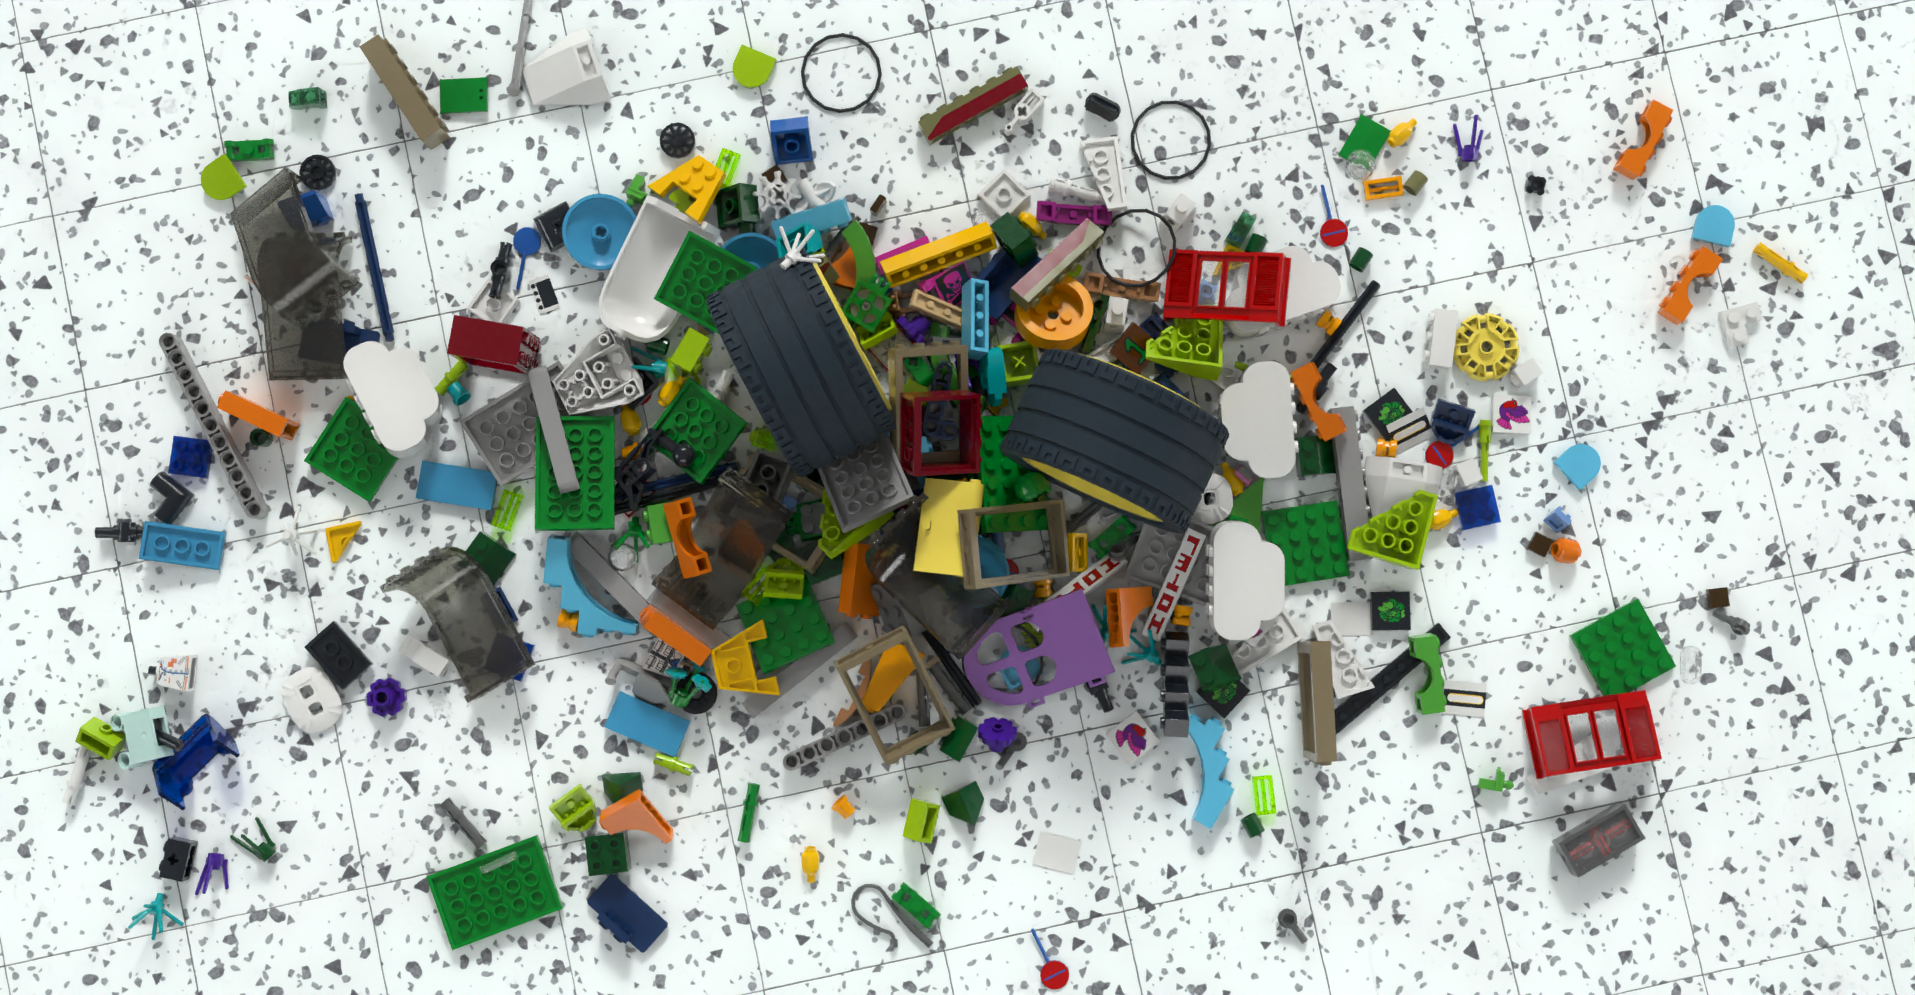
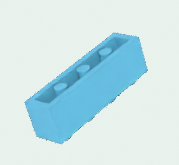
[771,197,852,239]
[961,278,989,360]

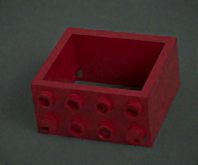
[447,315,542,375]
[900,390,983,476]

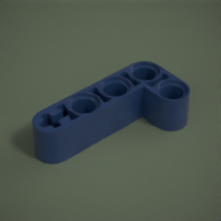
[923,361,958,440]

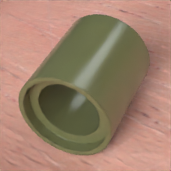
[1403,170,1428,196]

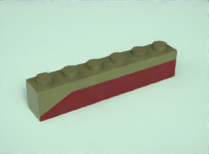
[918,67,1028,146]
[1009,218,1104,312]

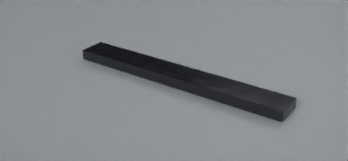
[1334,623,1451,735]

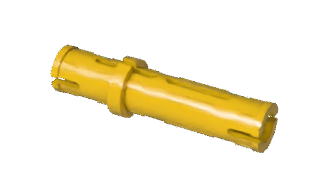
[1752,242,1809,284]

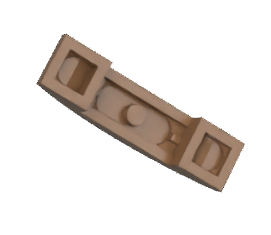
[1083,272,1161,302]
[833,659,871,727]

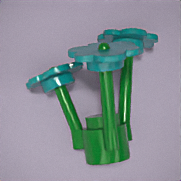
[665,660,712,708]

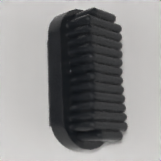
[1084,93,1121,122]

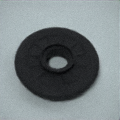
[676,672,717,714]

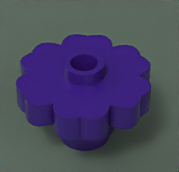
[896,314,931,346]
[366,678,407,717]
[978,717,1017,752]

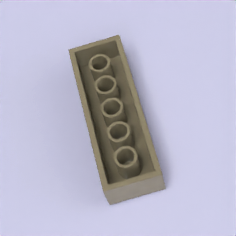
[359,34,450,150]

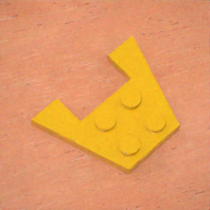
[648,155,726,224]
[711,619,781,695]

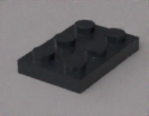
[304,621,373,690]

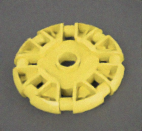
[1453,313,1520,381]

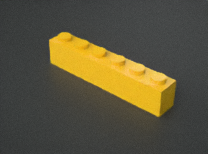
[880,221,997,289]

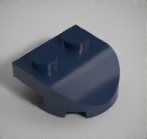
[1430,398,1476,444]

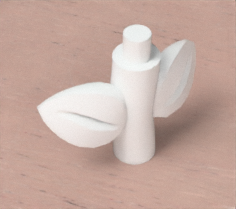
[794,178,836,213]

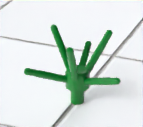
[611,516,663,563]

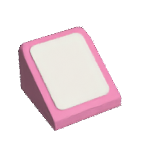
[1234,464,1254,487]

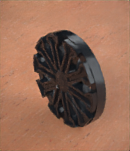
[660,122,696,159]
[299,154,336,191]

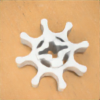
[753,171,801,220]

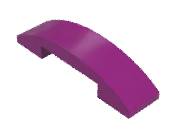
[1036,201,1112,226]

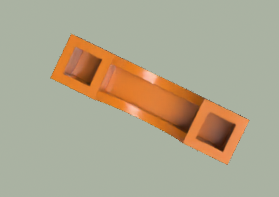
[1613,99,1673,180]
[1657,246,1723,325]
[1290,362,1348,442]
[662,497,712,579]

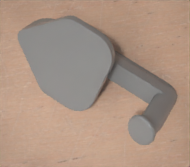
[605,658,672,704]

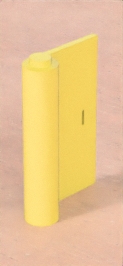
[913,478,984,578]

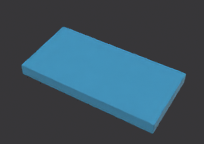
[416,461,497,511]
[138,521,226,570]
[604,691,691,757]

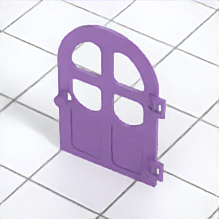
[964,589,1115,709]

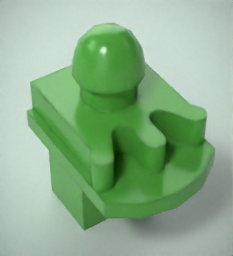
[626,174,648,208]
[1478,767,1514,792]

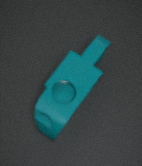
[978,347,1007,407]

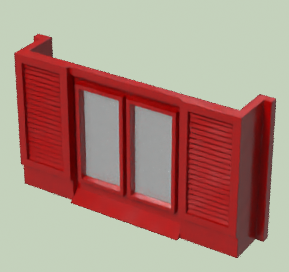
[1163,249,1292,327]
[1522,690,1662,779]

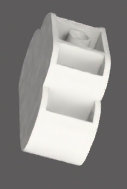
[1224,246,1341,337]
[343,341,442,458]
[1219,361,1299,478]
[1206,521,1285,640]

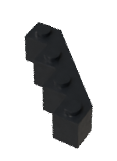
[1160,631,1190,738]

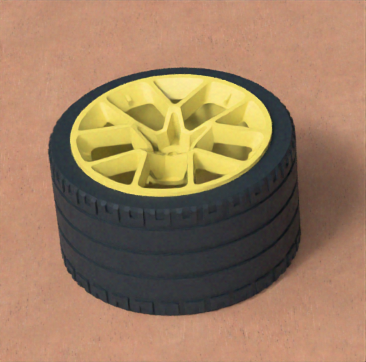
[706,248,896,477]
[1000,349,1229,533]

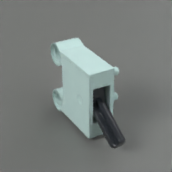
[110,705,185,770]

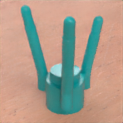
[631,346,667,379]

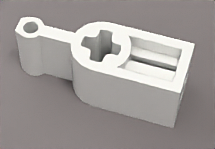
[1004,88,1045,136]
[397,634,453,677]

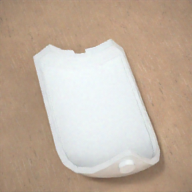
[598,195,721,343]

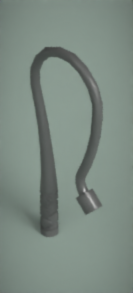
[851,884,934,948]

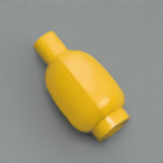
[1387,118,1417,148]
[1018,211,1047,240]
[657,375,686,408]
[620,404,641,436]
[1220,462,1244,497]
[1430,509,1459,530]
[801,846,820,883]

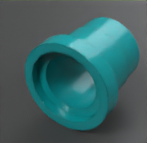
[447,382,471,406]

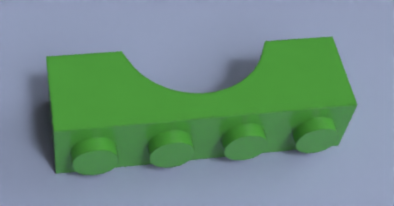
[1408,633,1447,715]

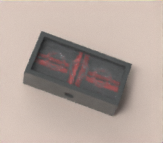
[1552,802,1646,878]

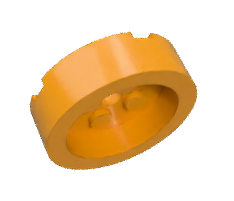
[1014,275,1093,350]

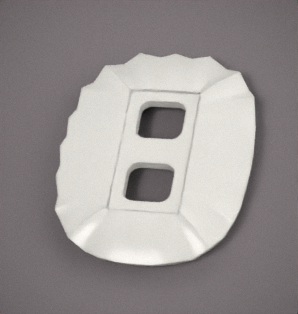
[1191,474,1233,525]
[281,667,342,733]

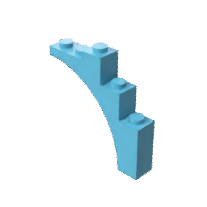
[543,534,640,638]
[1188,714,1234,829]

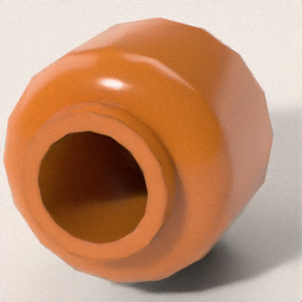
[1551,538,1582,564]

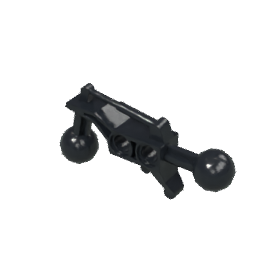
[615,428,696,512]

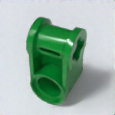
[905,356,937,387]

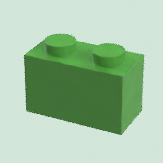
[642,503,673,545]

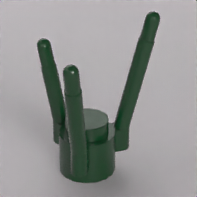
[230,817,276,862]

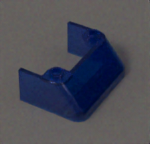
[152,714,240,810]

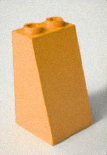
[862,644,925,713]

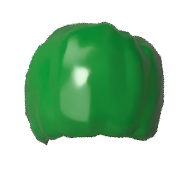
[1014,472,1051,503]

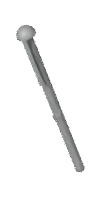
[506,0,532,97]

